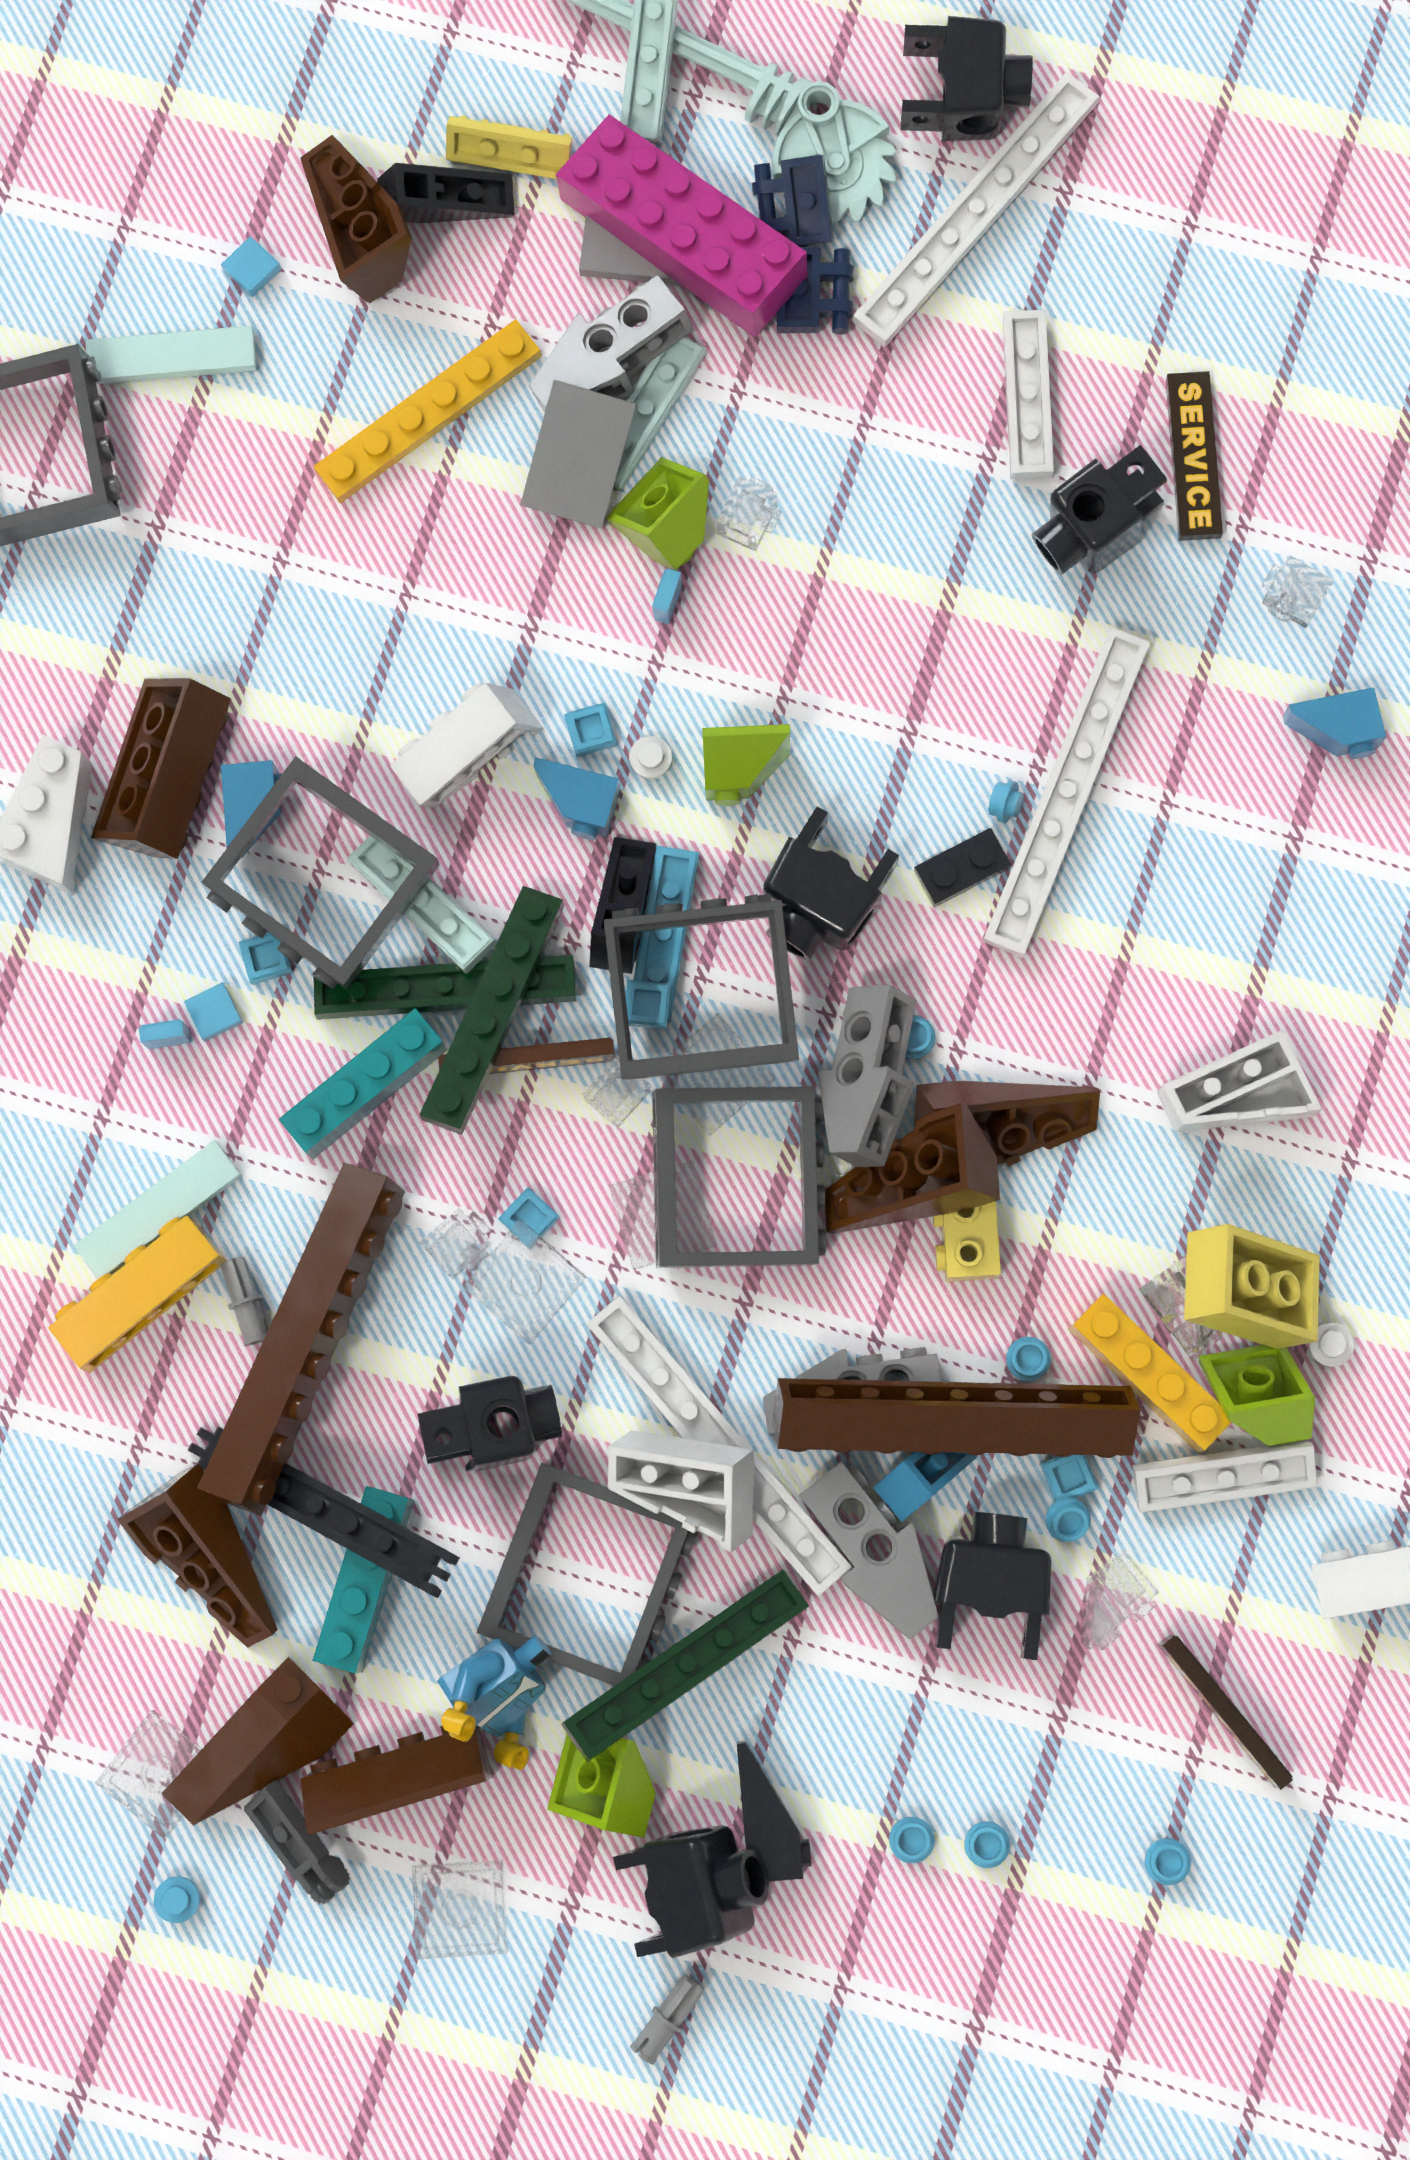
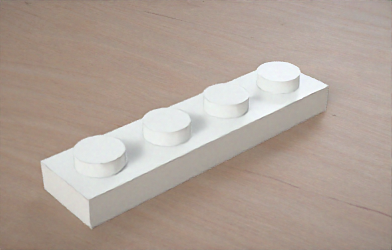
[1002,310,1054,479]
[1132,1439,1318,1513]

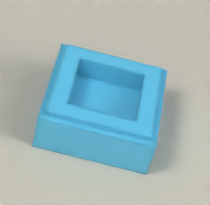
[221,236,281,297]
[652,568,682,624]
[564,702,617,758]
[238,933,293,985]
[626,980,671,1029]
[184,982,243,1042]
[139,1019,192,1049]
[498,1187,560,1250]
[1039,1455,1099,1501]

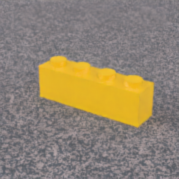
[47,1215,227,1373]
[1068,1293,1232,1453]

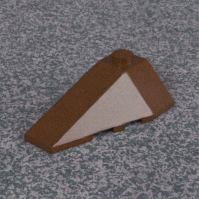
[300,135,412,304]
[914,1081,1100,1166]
[825,1103,1000,1234]
[117,1463,278,1648]
[161,1657,354,1826]

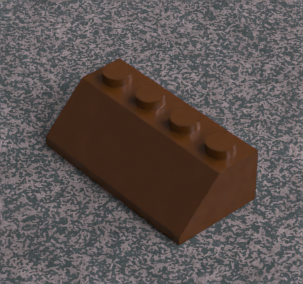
[91,678,231,859]
[300,1725,494,1835]

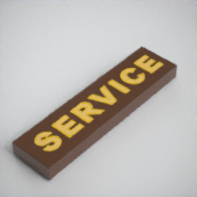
[438,1037,616,1074]

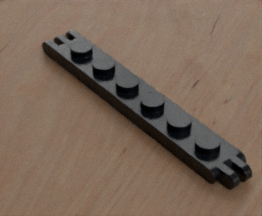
[187,1426,460,1599]

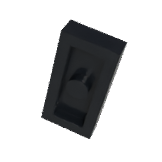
[914,828,1011,908]

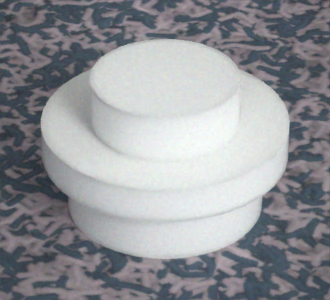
[629,736,672,779]
[1309,1322,1354,1367]

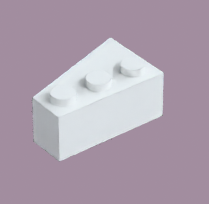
[390,682,544,808]
[0,734,92,896]
[1157,1030,1322,1132]
[608,1430,754,1552]
[1311,1540,1410,1619]

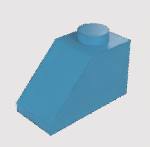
[1283,687,1386,759]
[533,757,621,840]
[221,760,288,858]
[873,1452,977,1522]

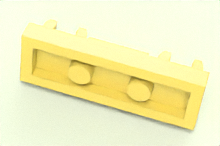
[446,115,573,179]

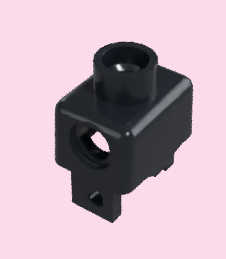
[900,16,1033,141]
[1031,445,1167,575]
[763,806,899,961]
[417,1376,563,1472]
[934,1512,1052,1660]
[613,1825,769,1958]

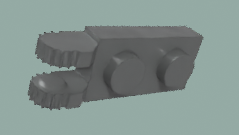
[244,1780,351,1905]

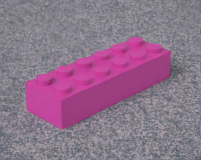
[556,114,808,337]

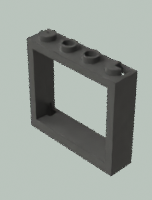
[0,344,123,546]
[201,756,440,990]
[604,894,799,1081]
[652,1086,826,1268]
[476,1462,698,1686]

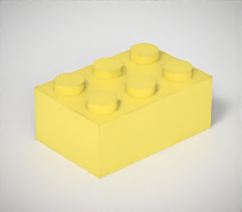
[1184,1224,1320,1349]

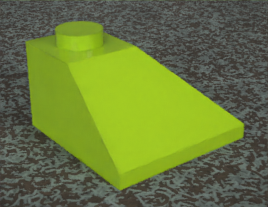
[605,457,709,571]
[702,724,790,806]
[1198,1345,1315,1446]
[547,1734,656,1838]

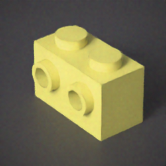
[932,1201,1001,1282]

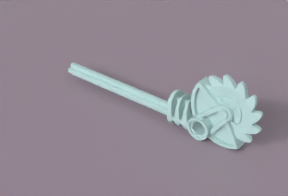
[566,0,896,225]

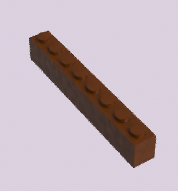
[197,1162,406,1516]
[772,1378,1141,1458]

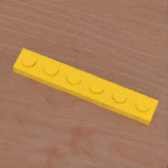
[313,319,542,504]

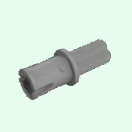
[221,1257,268,1346]
[630,1975,704,2065]

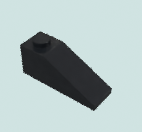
[377,163,515,223]
[589,837,657,974]
[737,1741,812,1882]

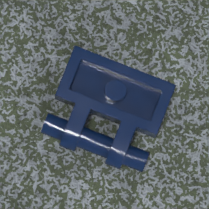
[751,155,834,247]
[776,247,854,335]

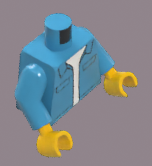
[437,1635,552,1770]

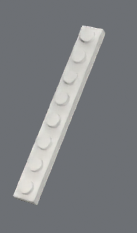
[853,72,1099,347]
[983,626,1151,958]
[586,1295,852,1597]

